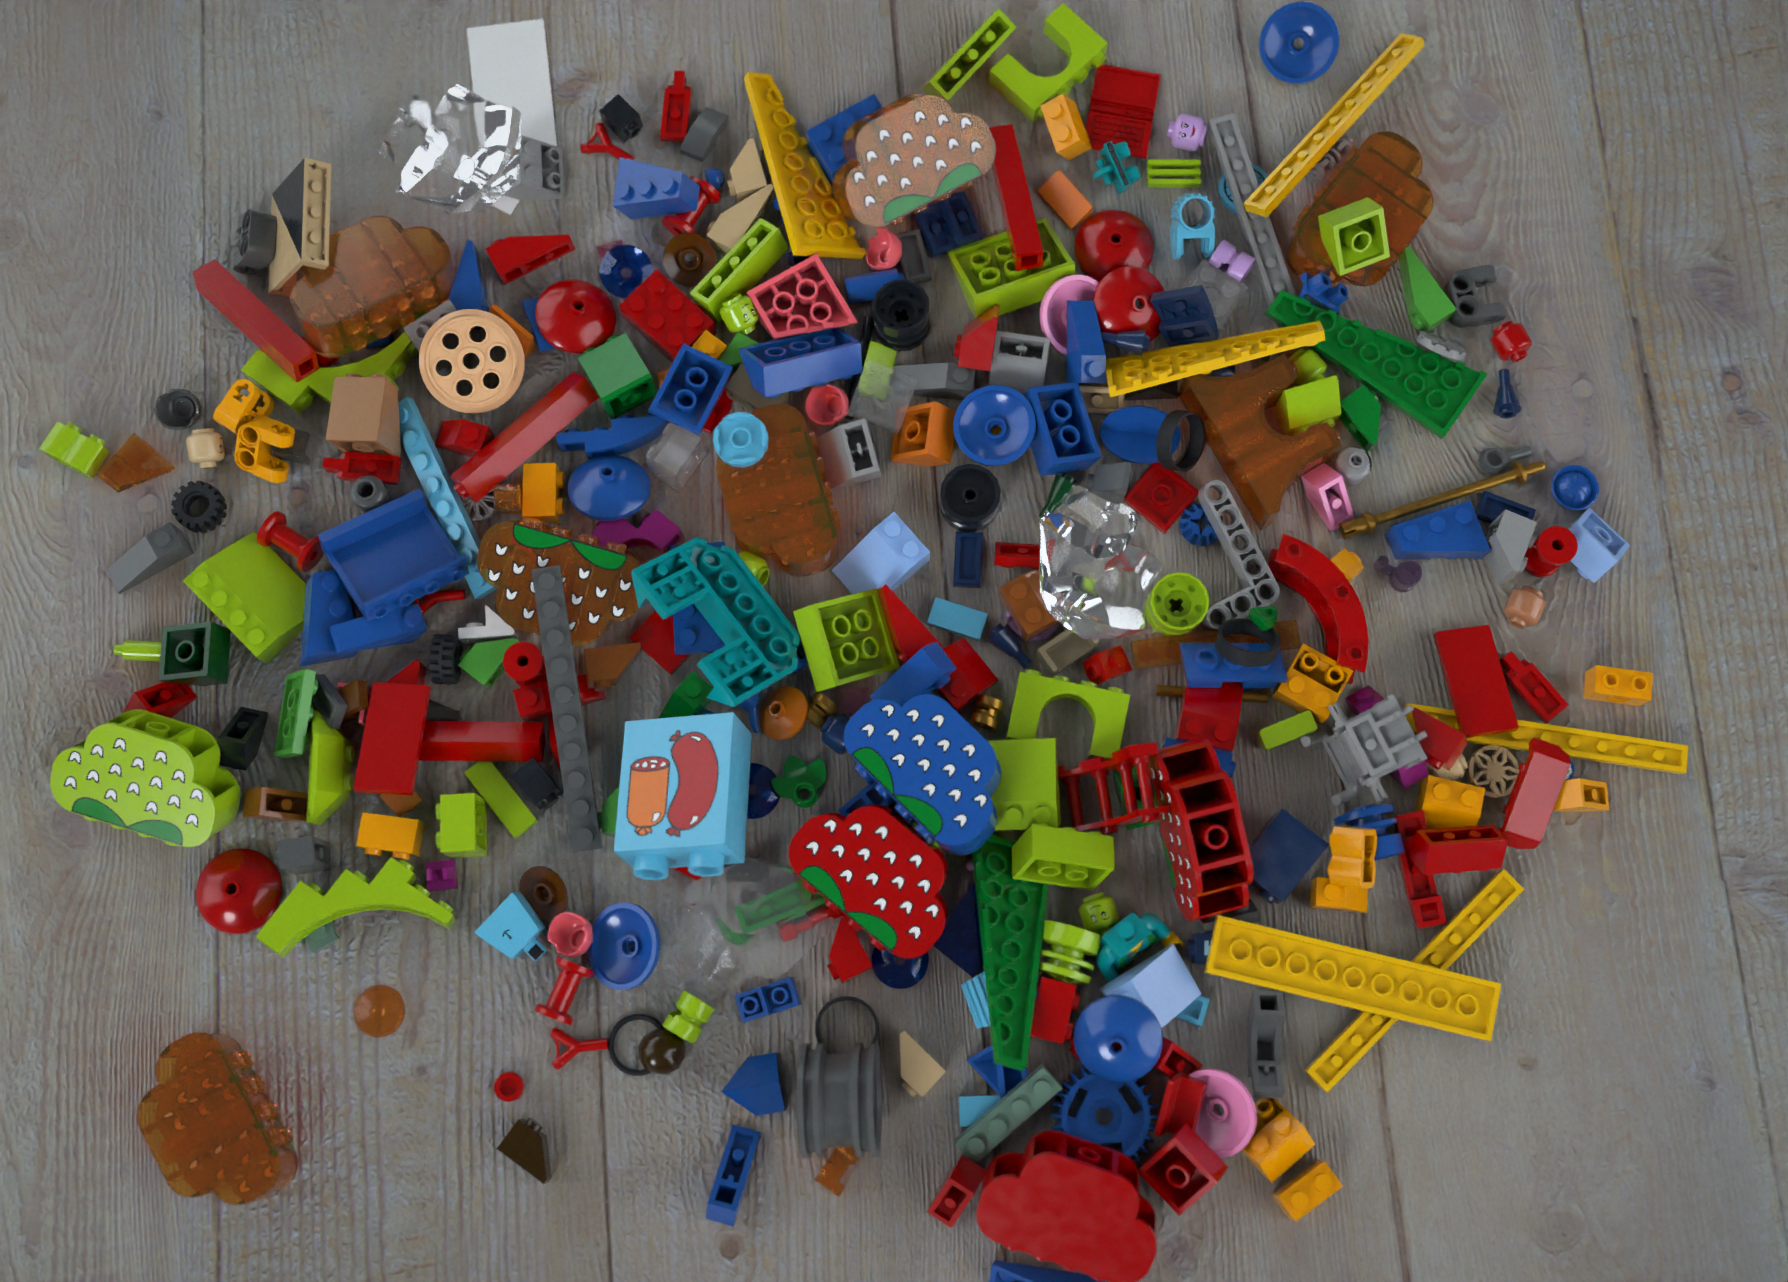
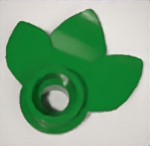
[771,755,827,808]

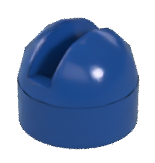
[705,168,725,189]

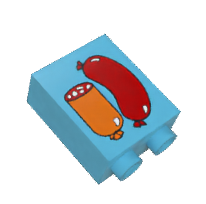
[614,712,752,880]

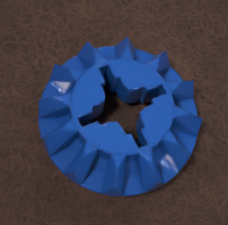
[1179,503,1223,546]

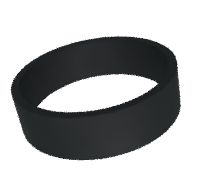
[1156,410,1205,472]
[1215,619,1280,667]
[815,996,879,1053]

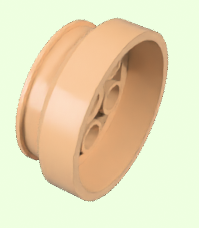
[419,309,525,414]

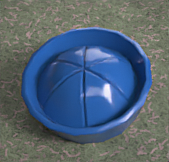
[1551,465,1599,510]

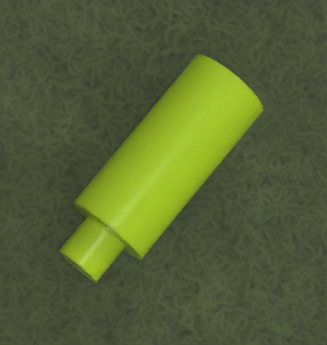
[114,640,162,662]

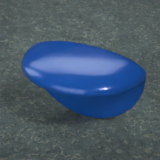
[1100,405,1181,464]

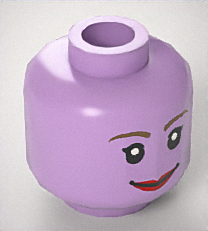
[1167,114,1208,151]

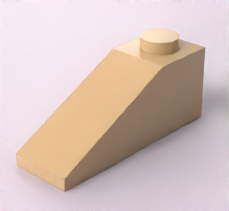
[706,183,777,255]

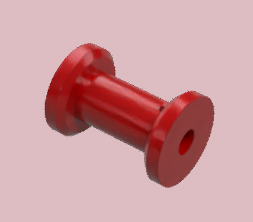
[662,176,721,236]
[257,511,324,572]
[1525,526,1578,578]
[503,642,547,688]
[534,956,595,1026]

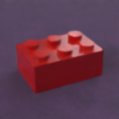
[619,269,717,363]

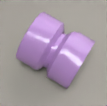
[1205,239,1256,289]

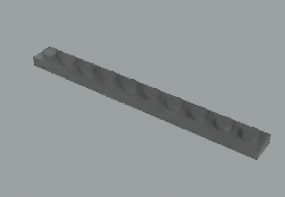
[531,565,603,853]

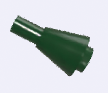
[1039,473,1078,522]

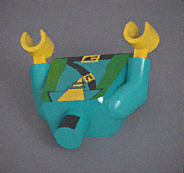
[1096,912,1184,982]

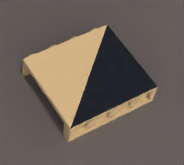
[268,158,331,299]

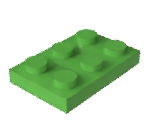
[273,669,318,759]

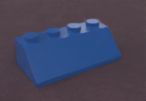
[739,327,862,398]

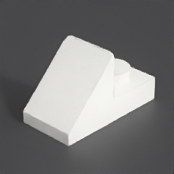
[458,605,519,645]

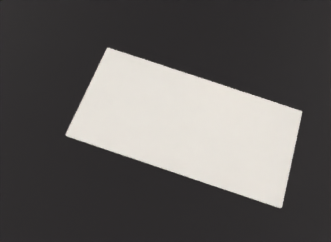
[467,19,557,158]

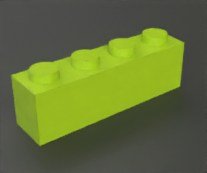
[921,8,1017,107]
[690,218,789,324]

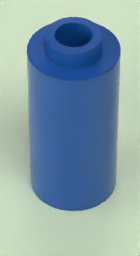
[844,268,904,304]

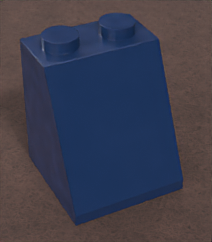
[1247,809,1329,904]

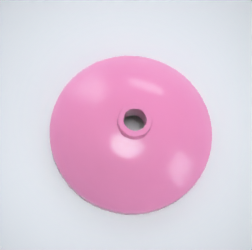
[1040,275,1104,355]
[1189,1069,1257,1158]

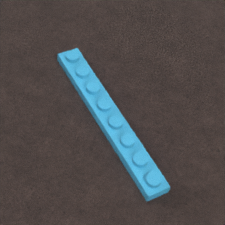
[398,397,502,599]

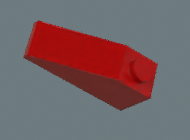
[485,235,575,285]
[877,584,942,665]
[513,674,606,722]

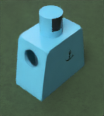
[475,892,548,962]

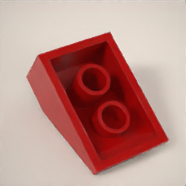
[1174,679,1244,753]

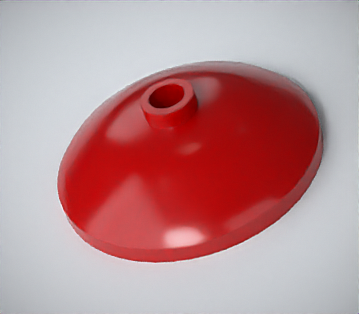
[1074,210,1154,282]
[1092,266,1165,342]
[535,279,616,354]
[196,848,283,934]

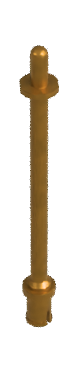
[1338,461,1546,540]

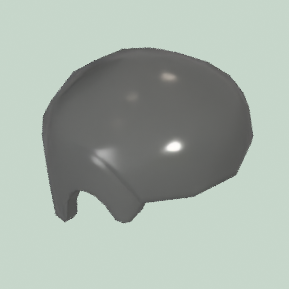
[154,388,202,430]

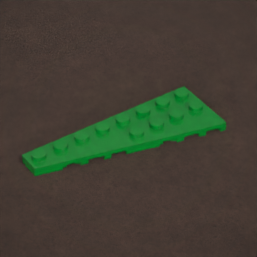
[1264,290,1488,439]
[972,835,1049,1071]

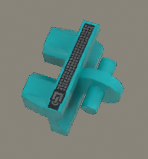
[1093,141,1141,194]

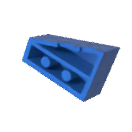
[613,157,700,219]
[1385,501,1491,560]
[300,570,358,667]

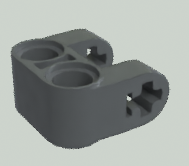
[233,209,277,275]
[1443,265,1506,328]

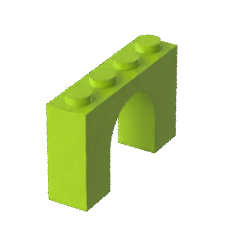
[989,3,1108,123]
[1006,669,1130,760]

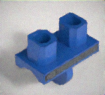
[1299,272,1348,315]

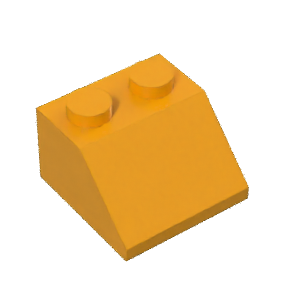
[1415,775,1485,829]

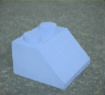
[1568,507,1630,583]

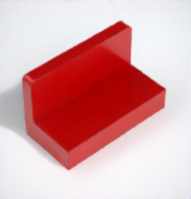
[1155,1072,1207,1136]

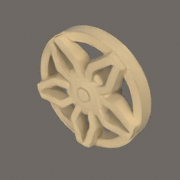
[1466,745,1520,798]

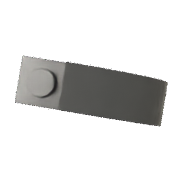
[1247,990,1285,1098]

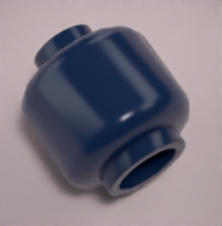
[820,713,850,755]

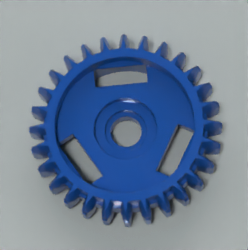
[1050,1066,1159,1161]

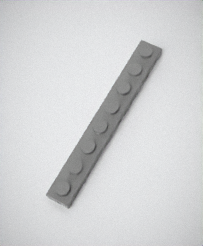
[1207,113,1296,307]

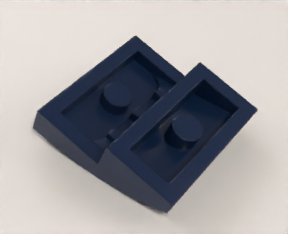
[912,191,984,258]
[1151,285,1219,347]

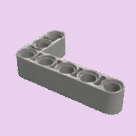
[1198,480,1280,631]

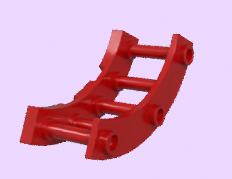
[1267,534,1369,685]
[1058,742,1168,835]

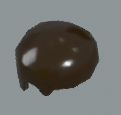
[638,1029,685,1074]

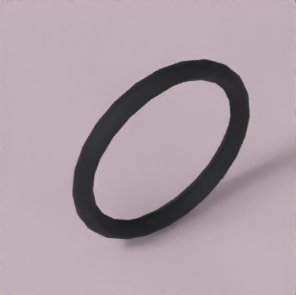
[608,1014,665,1076]

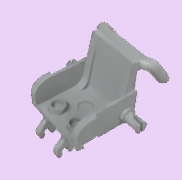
[1300,694,1428,806]

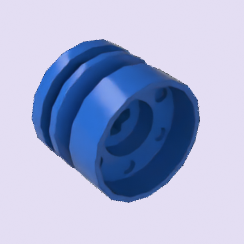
[1333,804,1406,861]

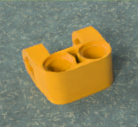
[213,379,274,434]
[234,415,295,483]

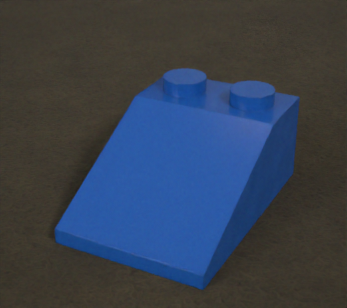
[648,343,733,436]

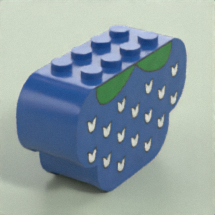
[844,694,1001,855]

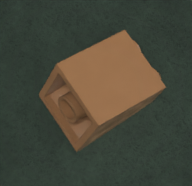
[325,373,401,457]

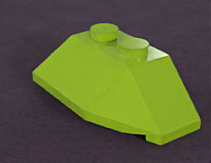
[306,710,355,826]

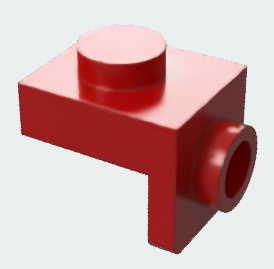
[1082,645,1133,686]

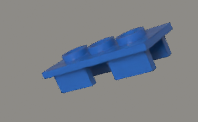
[1180,643,1287,688]

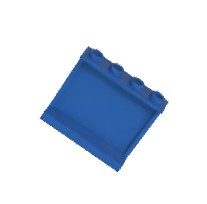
[318,488,469,622]

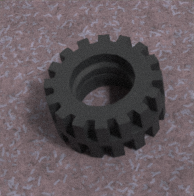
[171,481,227,533]
[429,634,462,684]

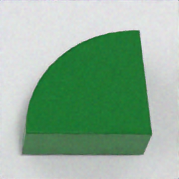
[1248,606,1278,631]

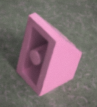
[1301,463,1355,532]

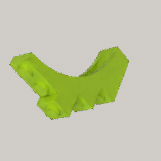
[241,331,419,415]
[256,857,456,959]

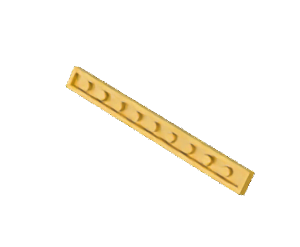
[1243,33,1425,218]
[1404,703,1688,775]
[1304,869,1524,1093]

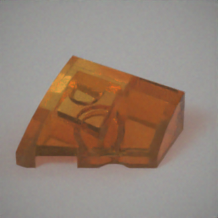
[96,433,176,493]

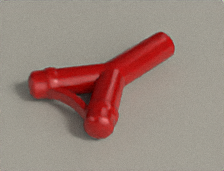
[580,122,634,160]
[415,589,466,615]
[550,1028,608,1070]

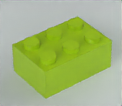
[1012,823,1115,891]

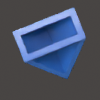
[966,1045,1027,1099]
[721,1052,785,1116]

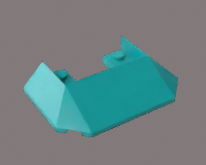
[631,537,800,707]

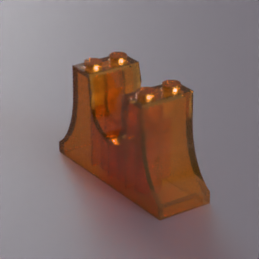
[1178,354,1342,531]

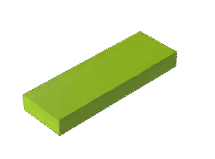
[464,761,539,839]

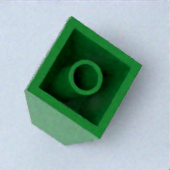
[578,333,658,419]

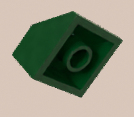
[159,621,231,686]

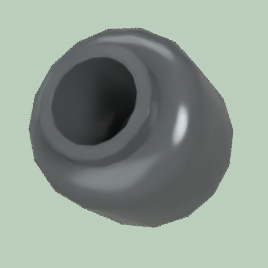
[350,475,390,513]

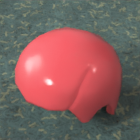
[866,228,902,271]
[805,384,849,425]
[547,911,593,958]

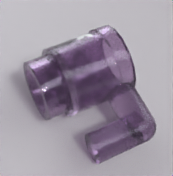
[1373,555,1422,593]

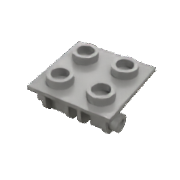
[1282,119,1356,189]
[403,299,477,372]

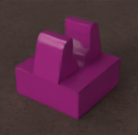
[425,859,458,892]

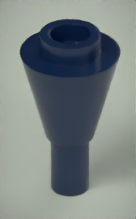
[1101,330,1150,356]
[1493,369,1521,419]
[988,623,1032,669]

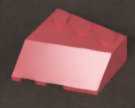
[747,253,858,339]

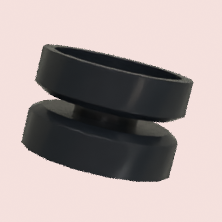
[939,464,1001,532]

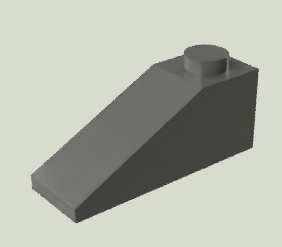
[891,362,975,401]
[106,522,194,594]

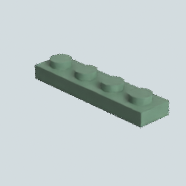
[954,1064,1062,1163]

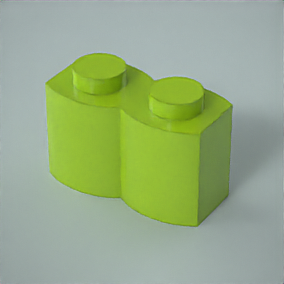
[39,422,110,479]

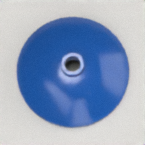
[1259,2,1339,84]
[953,385,1036,466]
[568,455,651,521]
[587,902,660,990]
[1074,995,1163,1082]

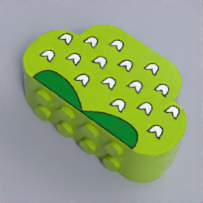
[50,709,241,847]

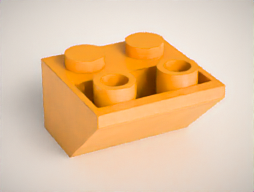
[1271,643,1353,725]
[1241,1098,1315,1183]

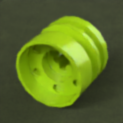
[1144,572,1209,638]
[1038,920,1102,985]

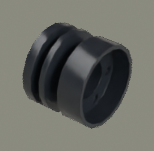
[873,280,930,351]

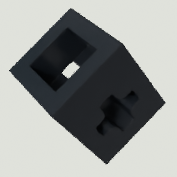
[599,94,643,143]

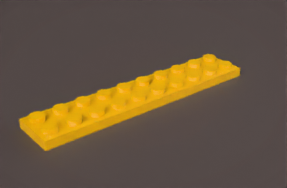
[1204,915,1502,1042]

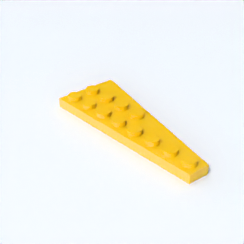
[743,72,866,259]
[1106,321,1325,397]

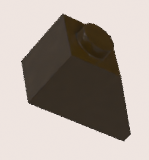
[497,1117,552,1184]

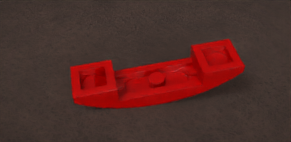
[1394,810,1446,929]

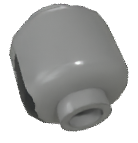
[1333,446,1372,486]

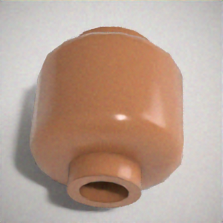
[1504,586,1546,629]

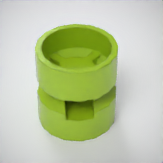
[662,990,715,1044]

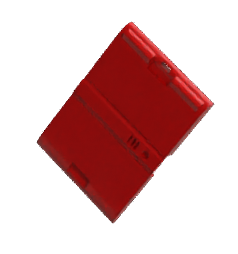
[1085,64,1161,159]

